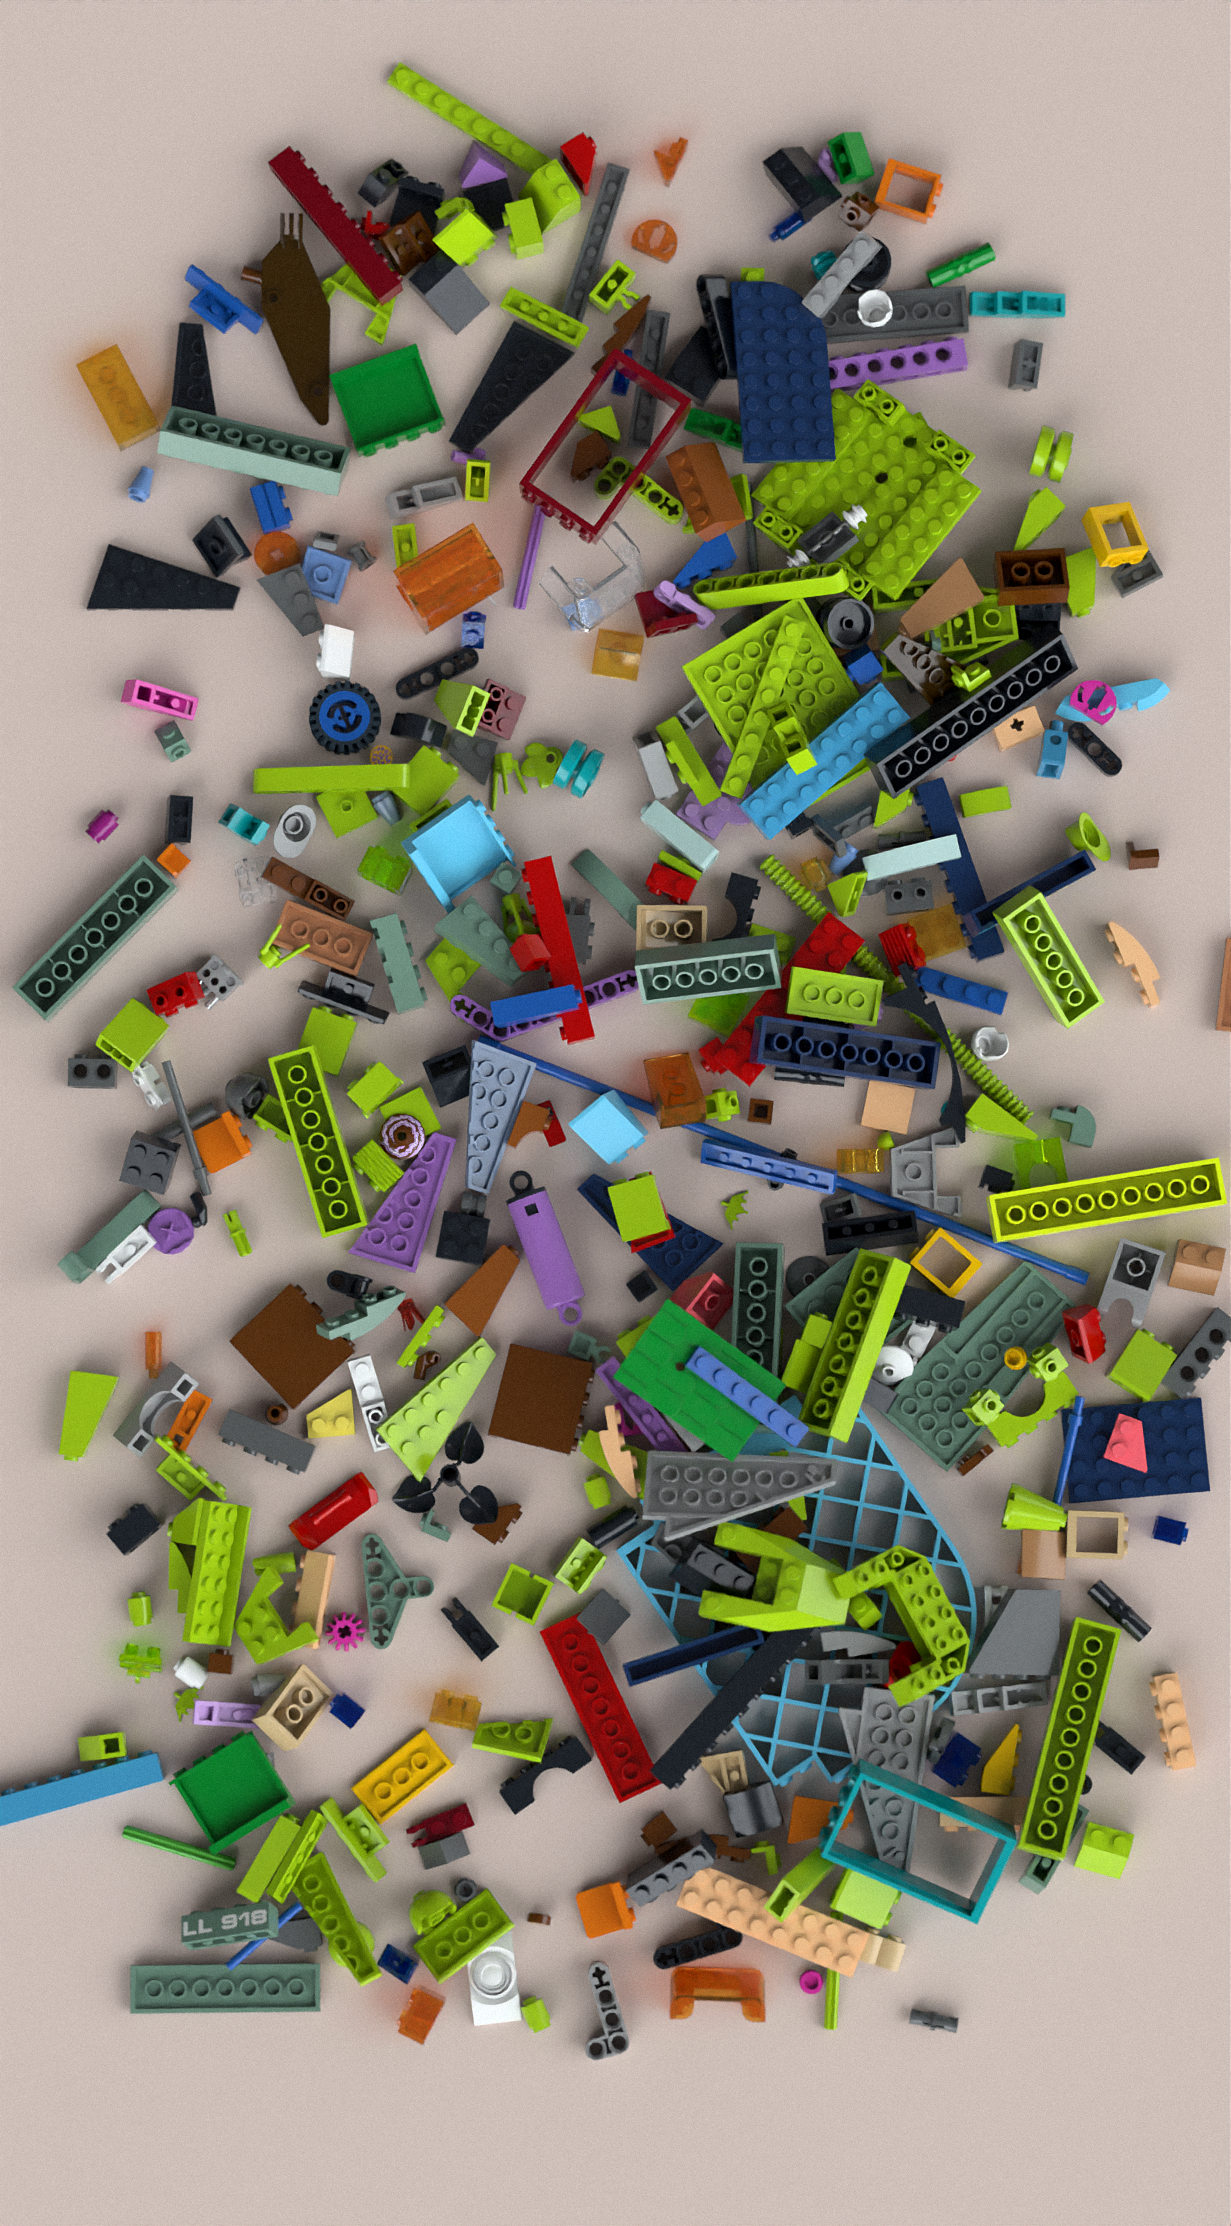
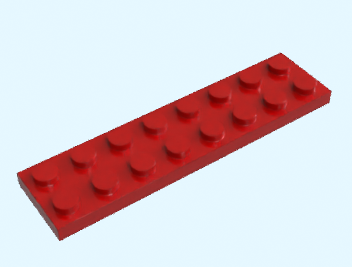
[713,912,865,1087]
[539,1612,662,1804]

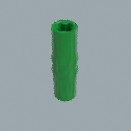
[925,242,996,288]

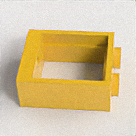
[1081,502,1149,567]
[909,1228,982,1298]

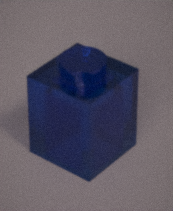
[1151,1516,1189,1546]
[329,1692,366,1729]

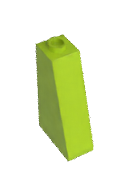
[59,1370,119,1462]
[578,1429,648,1501]
[236,1813,302,1903]
[764,1847,837,1923]

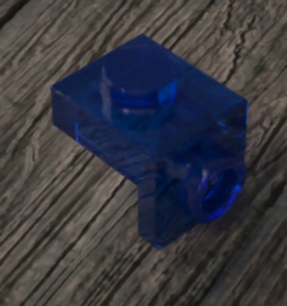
[461,611,486,649]

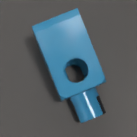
[1037,720,1068,779]

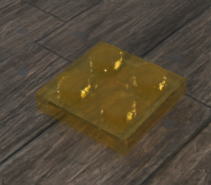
[907,903,967,962]

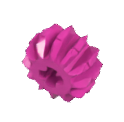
[325,1612,365,1652]

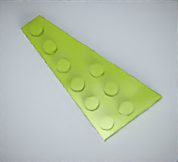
[375,1336,496,1482]

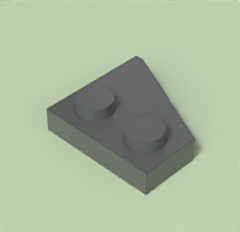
[1111,550,1163,598]
[447,729,498,786]

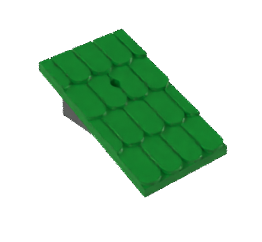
[613,1299,786,1463]

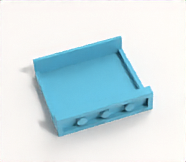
[401,794,517,914]

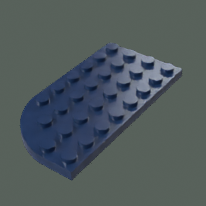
[730,281,836,464]

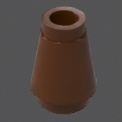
[265,1402,288,1425]

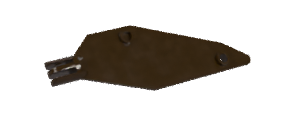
[261,213,331,426]

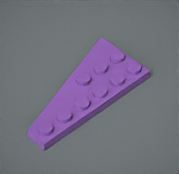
[348,1132,457,1273]

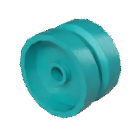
[552,739,605,799]

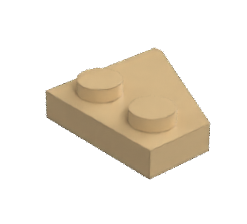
[700,1749,750,1795]

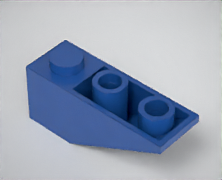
[672,533,737,589]

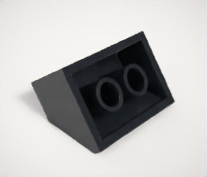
[762,147,842,223]
[668,1537,756,1599]

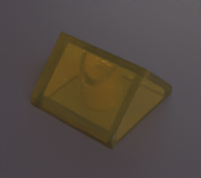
[591,628,645,682]

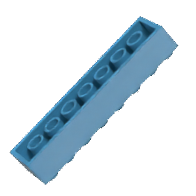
[736,682,910,840]

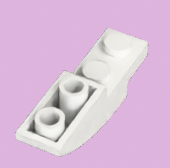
[347,1354,390,1452]

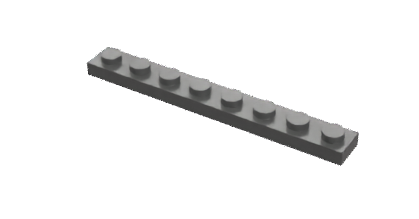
[553,163,630,339]

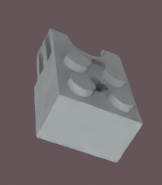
[1097,1238,1166,1329]

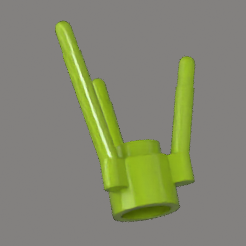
[491,752,528,811]
[500,893,541,936]
[258,924,310,969]

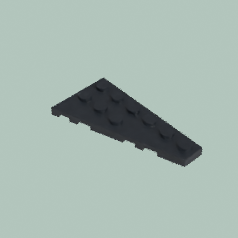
[449,321,575,453]
[86,544,241,611]

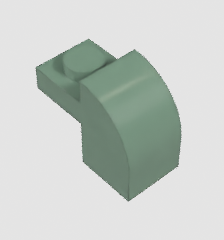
[1049,1105,1096,1148]

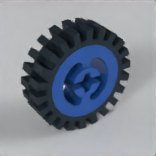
[309,681,381,755]

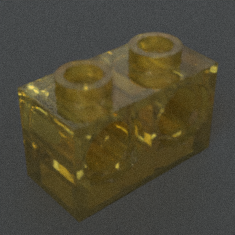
[836,1148,884,1174]

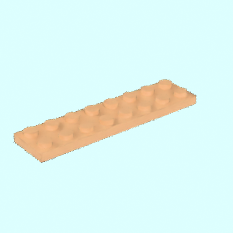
[676,1867,870,1978]

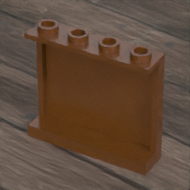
[229,1283,356,1410]
[488,1343,596,1456]

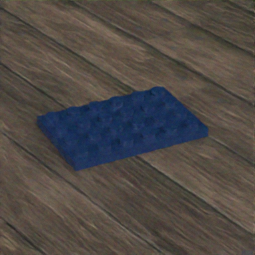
[1060,1398,1210,1504]

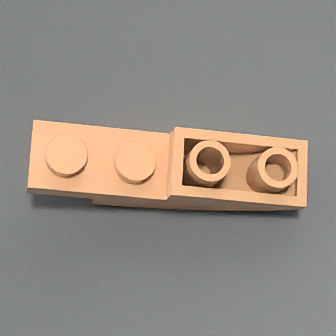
[1104,921,1160,1008]
[599,1405,641,1498]

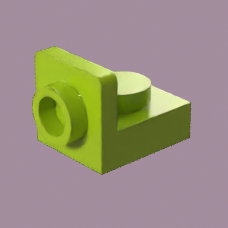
[950,662,992,692]

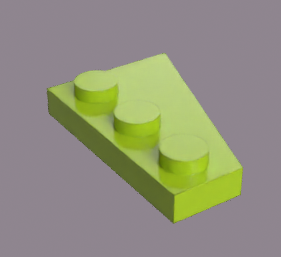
[472,1718,553,1763]

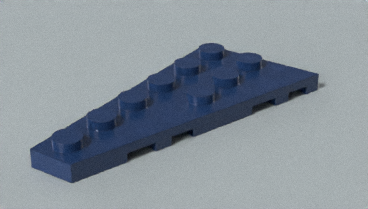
[577,1174,724,1292]

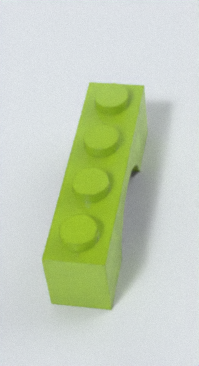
[986,1371,1079,1448]

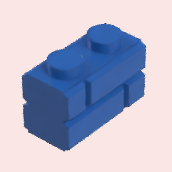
[249,481,293,536]

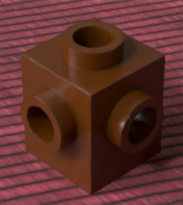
[838,191,879,232]

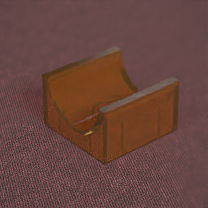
[393,523,504,635]

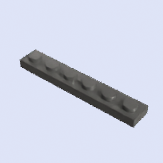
[627,310,670,449]

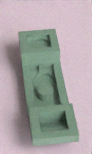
[571,849,643,931]

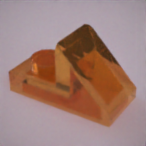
[653,137,688,187]

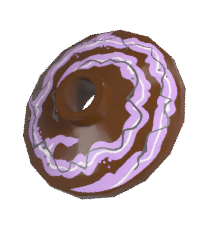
[379,1114,426,1160]

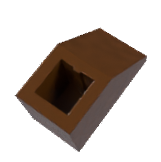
[570,431,612,482]
[472,1503,523,1545]

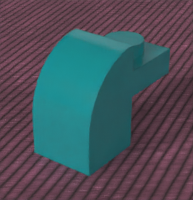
[218,803,270,846]

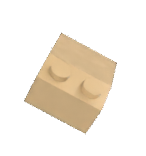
[636,905,708,951]
[252,1664,335,1751]

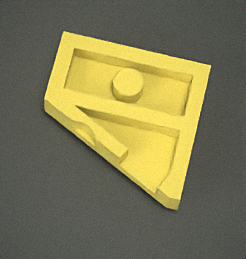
[306,1389,356,1439]

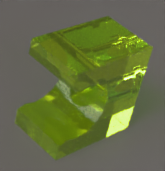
[1012,1137,1068,1190]

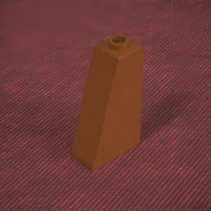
[444,1244,521,1337]

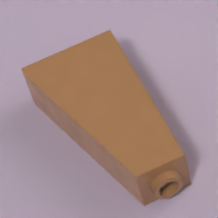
[898,558,984,640]

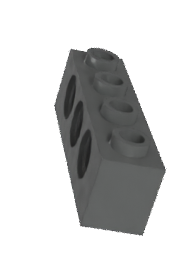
[1160,1307,1231,1399]

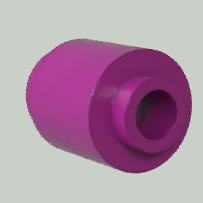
[85,809,119,844]

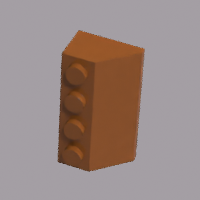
[665,442,746,542]

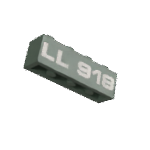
[181,1900,278,1950]

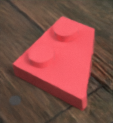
[1103,1413,1147,1473]

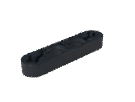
[396,647,479,700]

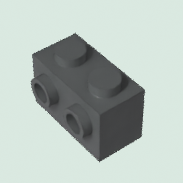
[883,877,934,916]

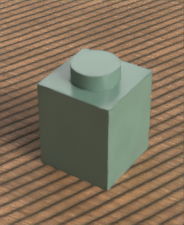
[490,862,522,895]

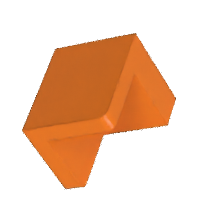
[156,843,191,879]

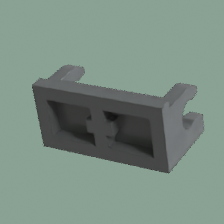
[1008,339,1043,392]

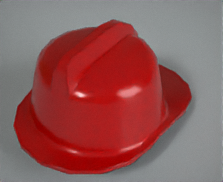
[882,1641,921,1688]

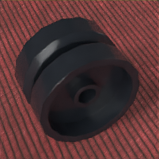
[843,237,891,293]
[815,597,875,650]

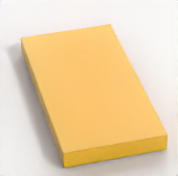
[351,1728,454,1825]

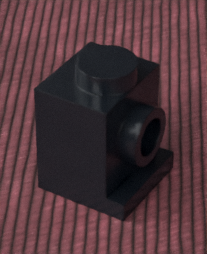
[978,1165,1015,1194]

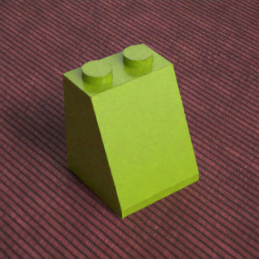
[518,158,581,235]
[1105,1328,1177,1402]
[828,1867,902,1930]

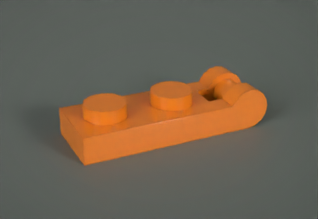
[167,1390,213,1452]

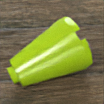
[1001,1483,1068,1531]

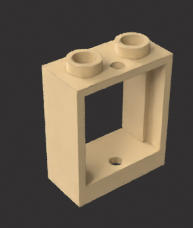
[1065,1510,1128,1560]

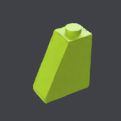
[1065,547,1096,619]
[434,679,490,737]

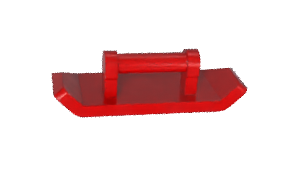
[288,1472,378,1551]

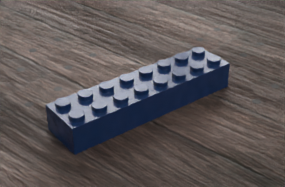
[749,1016,941,1090]

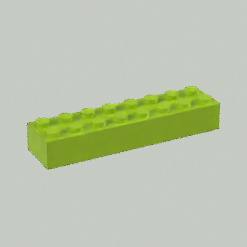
[268,1044,369,1238]
[798,1248,911,1443]

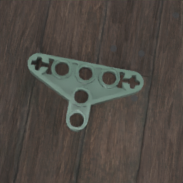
[362,1534,434,1649]

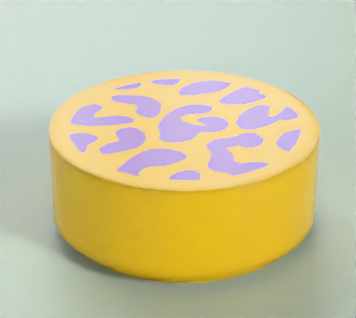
[370,745,393,765]

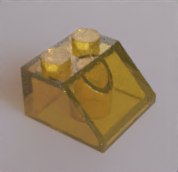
[429,1689,482,1732]

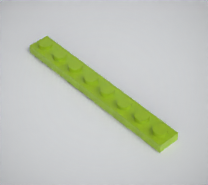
[387,62,552,176]
[719,615,807,799]

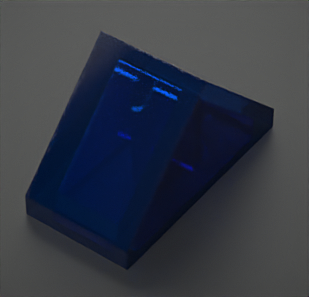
[377,1943,420,1985]

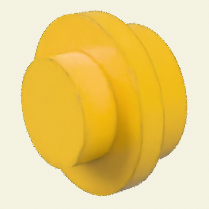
[1004,1346,1027,1370]

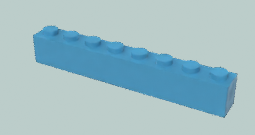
[0,1749,165,1826]

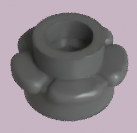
[454,1878,477,1902]

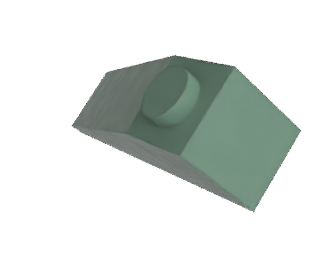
[1018,1804,1089,1895]

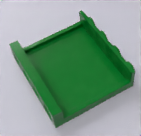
[329,344,445,458]
[169,1731,296,1855]

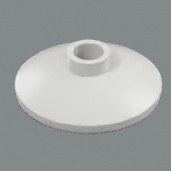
[872,1345,914,1385]

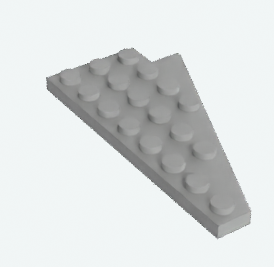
[642,1451,837,1541]
[838,1686,935,1872]

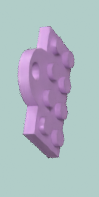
[676,741,752,841]

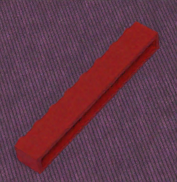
[521,856,595,1045]

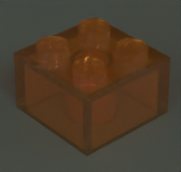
[396,1985,446,2045]

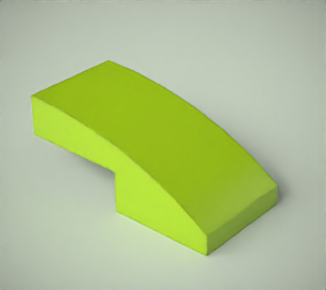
[958,786,1012,818]

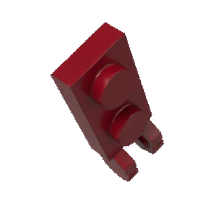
[405,1803,475,1848]

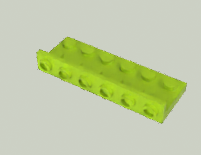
[182,1500,252,1647]

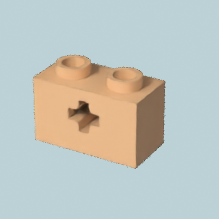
[991,705,1045,752]

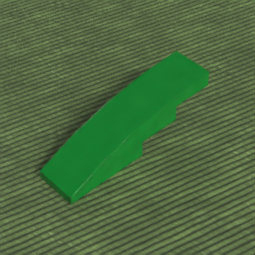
[683,408,742,453]

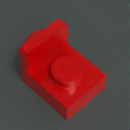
[361,210,391,240]

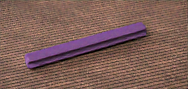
[513,504,545,610]

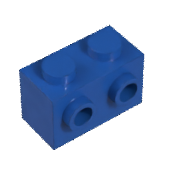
[842,643,883,685]

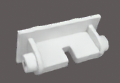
[131,1061,172,1111]

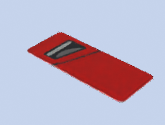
[537,1100,566,1147]

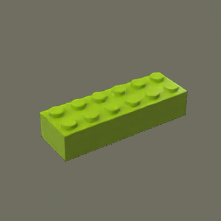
[992,885,1105,1029]

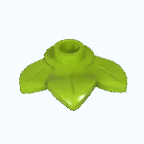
[520,743,563,789]

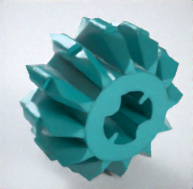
[811,249,838,282]

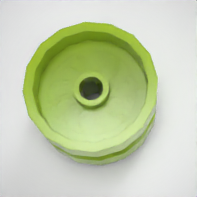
[1029,425,1074,483]

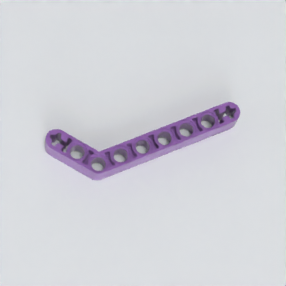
[450,970,639,1042]

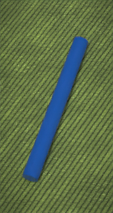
[225,1901,303,1970]

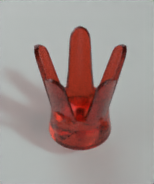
[397,1298,426,1332]

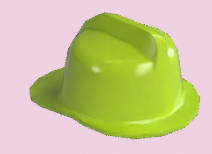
[1065,812,1111,861]

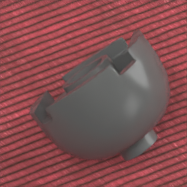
[225,1073,269,1120]

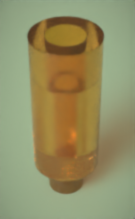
[145,1332,162,1379]

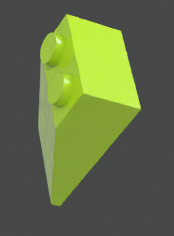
[432,209,498,267]
[1013,487,1066,551]
[965,1093,1038,1143]

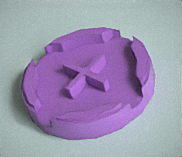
[148,1208,194,1255]

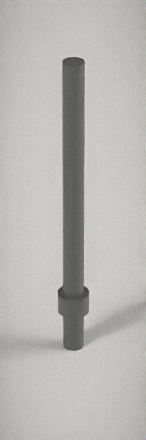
[745,482,763,620]
[162,1060,212,1196]

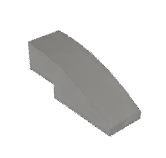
[385,477,463,520]
[820,1631,896,1657]

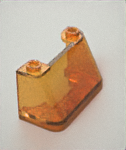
[669,1966,766,2022]

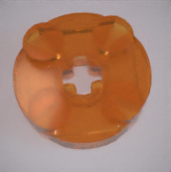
[254,531,301,576]

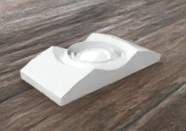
[467,1930,522,2025]

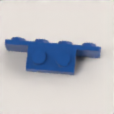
[185,264,263,335]

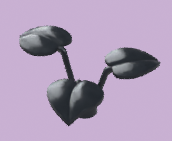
[392,1421,499,1525]

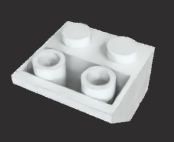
[316,624,355,681]

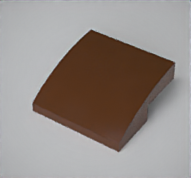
[378,211,441,276]

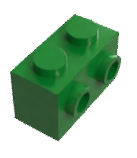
[827,132,875,185]

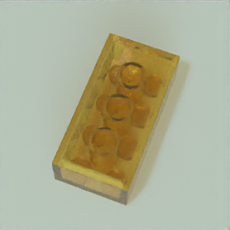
[76,344,161,451]

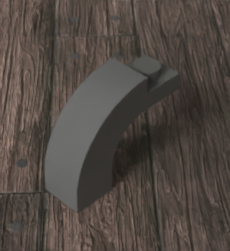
[805,1659,889,1684]

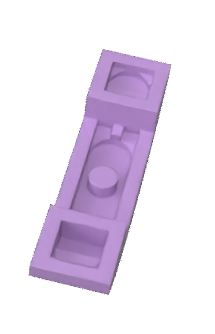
[192,1700,262,1729]

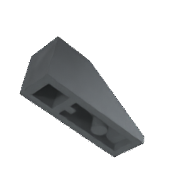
[268,1917,323,1952]

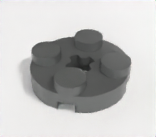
[926,1717,956,1765]

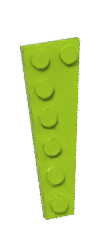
[291,1851,383,1987]

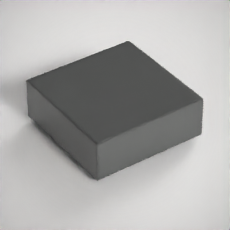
[313,531,340,551]

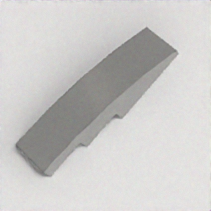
[948,1681,1048,1716]

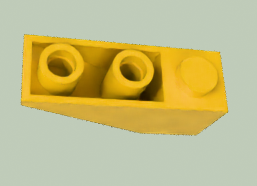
[979,1724,1022,1796]

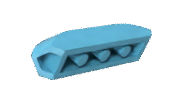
[1055,678,1170,721]

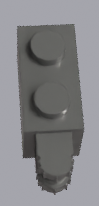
[565,897,595,965]

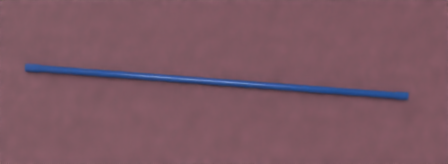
[478,1035,1090,1285]

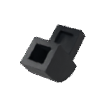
[390,712,447,748]

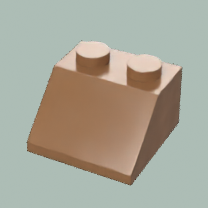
[1168,1239,1226,1296]

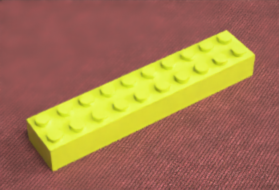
[986,1158,1227,1243]

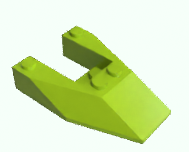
[870,578,1019,682]
[698,1522,850,1632]

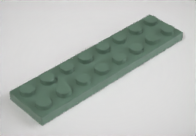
[130,1963,321,2014]

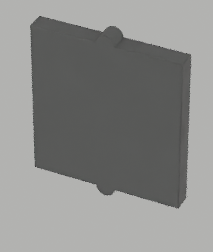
[576,1588,630,1645]

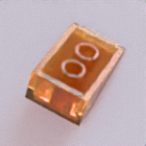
[643,1052,706,1129]

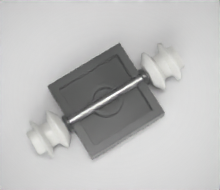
[786,504,867,568]

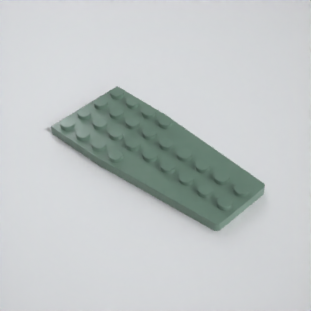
[877,1262,1077,1472]

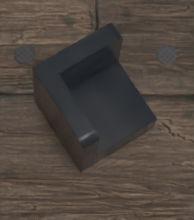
[625,1270,658,1303]

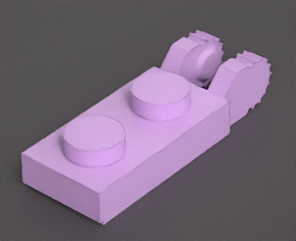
[653,580,716,629]

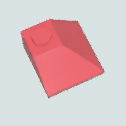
[670,1271,734,1331]

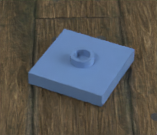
[301,545,353,604]

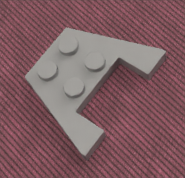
[889,1127,962,1217]

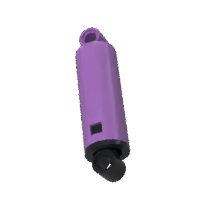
[506,1170,585,1326]

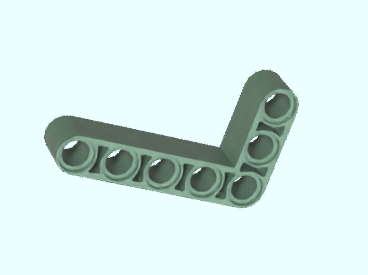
[57,1189,162,1285]

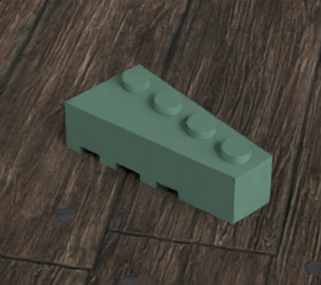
[433,896,529,987]
[370,913,428,1015]

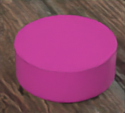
[799,1970,823,1994]

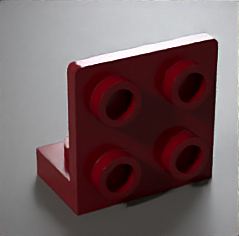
[634,587,698,638]

